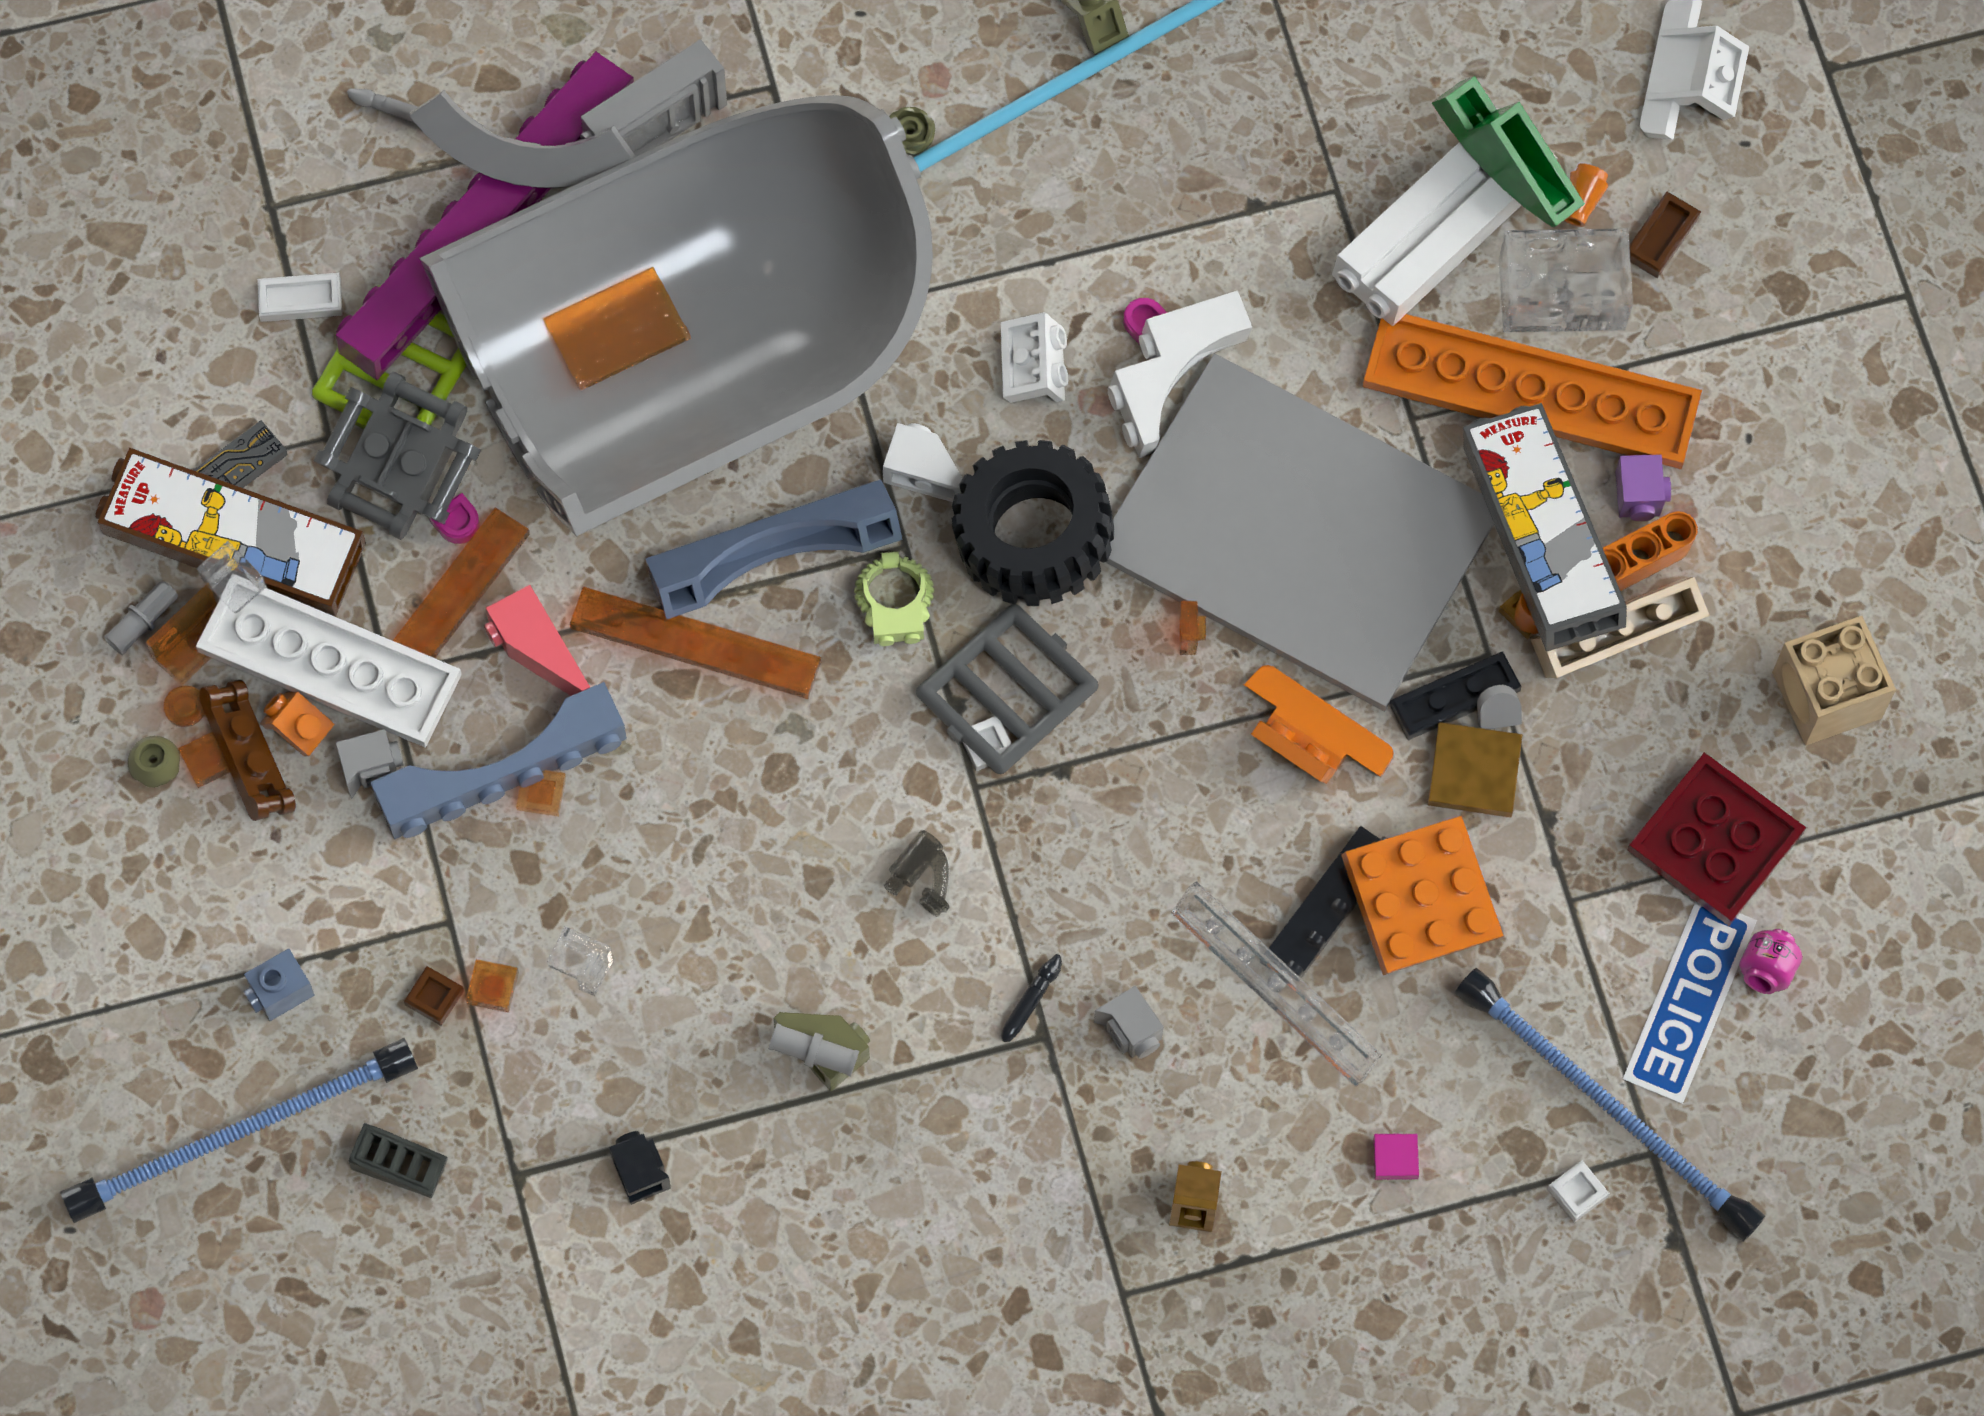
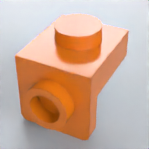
[260,691,335,756]

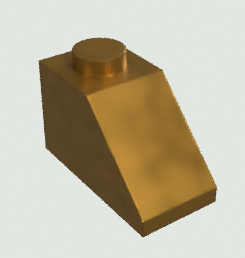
[1169,1161,1222,1232]

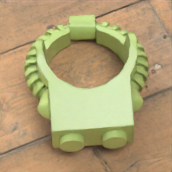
[854,551,934,646]

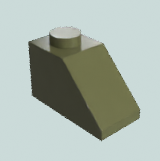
[773,1012,870,1091]

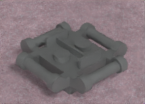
[313,372,481,540]

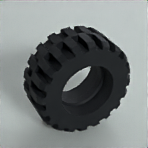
[951,440,1114,606]

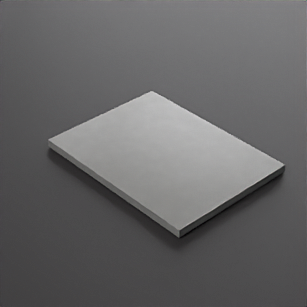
[1106,353,1494,712]

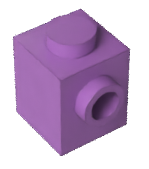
[1615,455,1671,521]

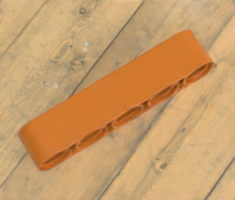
[1514,511,1698,634]

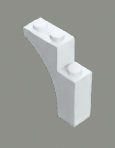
[1108,290,1252,458]

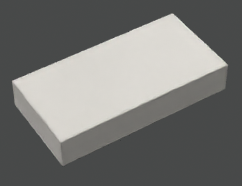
[257,273,343,322]

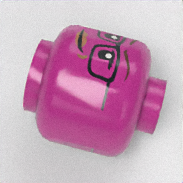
[1739,929,1803,994]

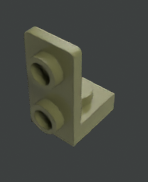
[1060,0,1129,55]

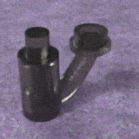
[883,830,950,917]

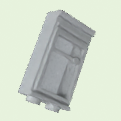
[580,39,727,156]

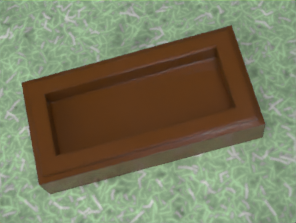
[1623,191,1701,279]

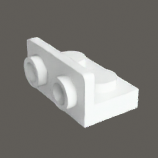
[1001,312,1068,403]

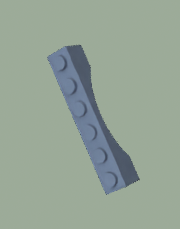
[645,479,903,619]
[371,682,627,839]

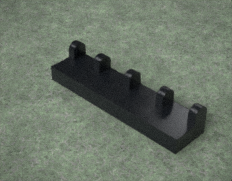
[1262,826,1388,985]

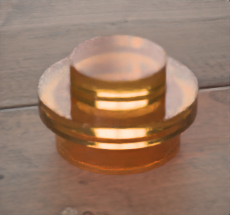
[164,686,205,727]

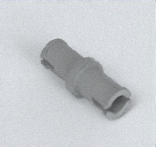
[768,1023,859,1077]

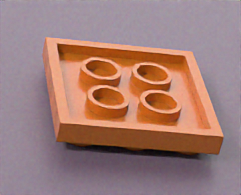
[1341,815,1504,975]

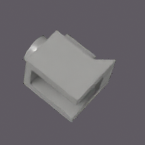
[336,729,404,799]
[1094,986,1164,1059]

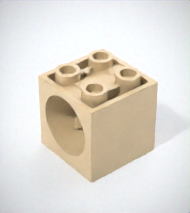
[1772,616,1896,746]

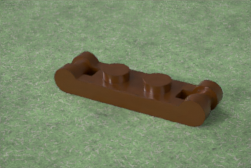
[199,679,296,821]

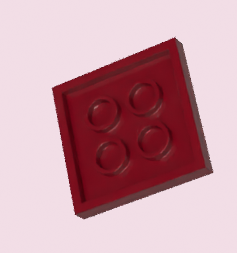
[1627,752,1807,926]

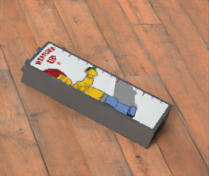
[1463,403,1627,652]

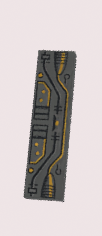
[194,420,288,488]

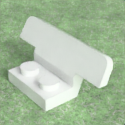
[1640,0,1749,140]

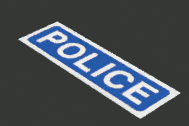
[1623,901,1757,1104]

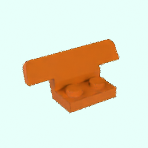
[1244,665,1394,784]

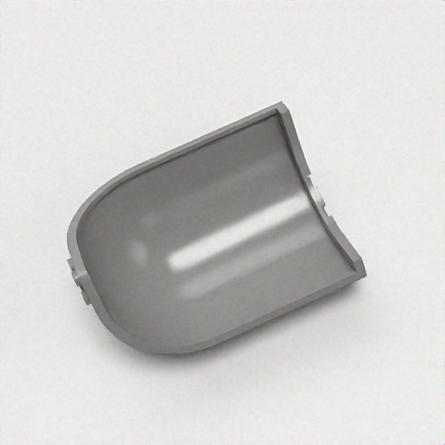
[420,95,933,536]

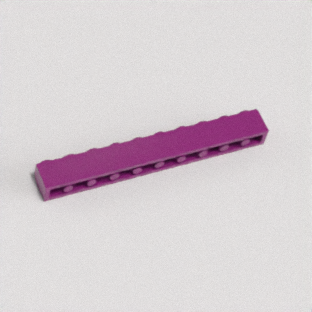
[336,51,634,380]

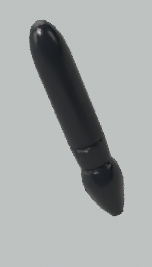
[1001,954,1062,1042]

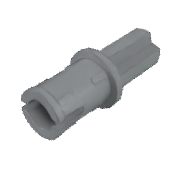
[104,582,178,655]

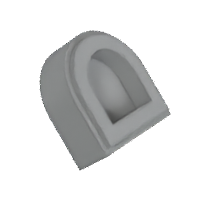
[1477,685,1522,730]

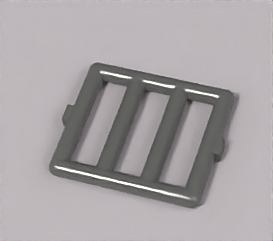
[916,604,1099,774]

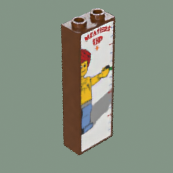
[95,447,366,617]

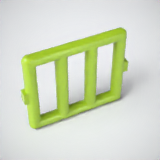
[312,285,467,429]

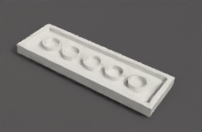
[196,574,462,748]

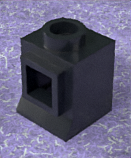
[609,1131,671,1205]

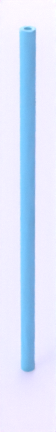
[913,0,1225,172]

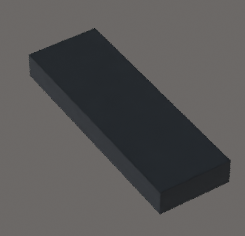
[1390,651,1522,741]

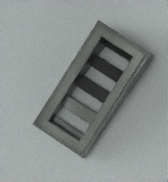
[349,1123,448,1198]

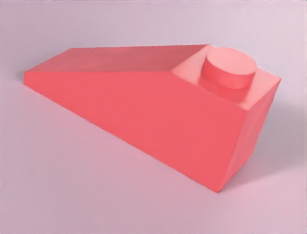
[484,585,590,696]

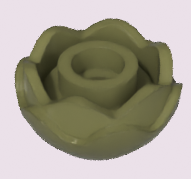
[889,107,935,155]
[128,736,180,788]

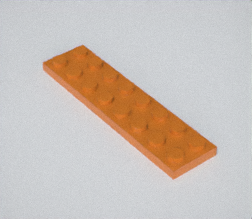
[1362,314,1702,469]

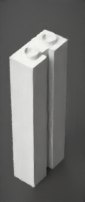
[1332,108,1557,326]

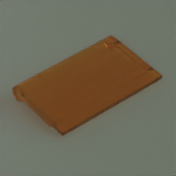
[543,267,691,391]

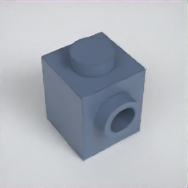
[243,948,315,1021]

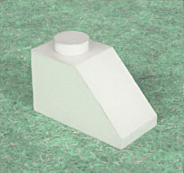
[883,423,962,502]

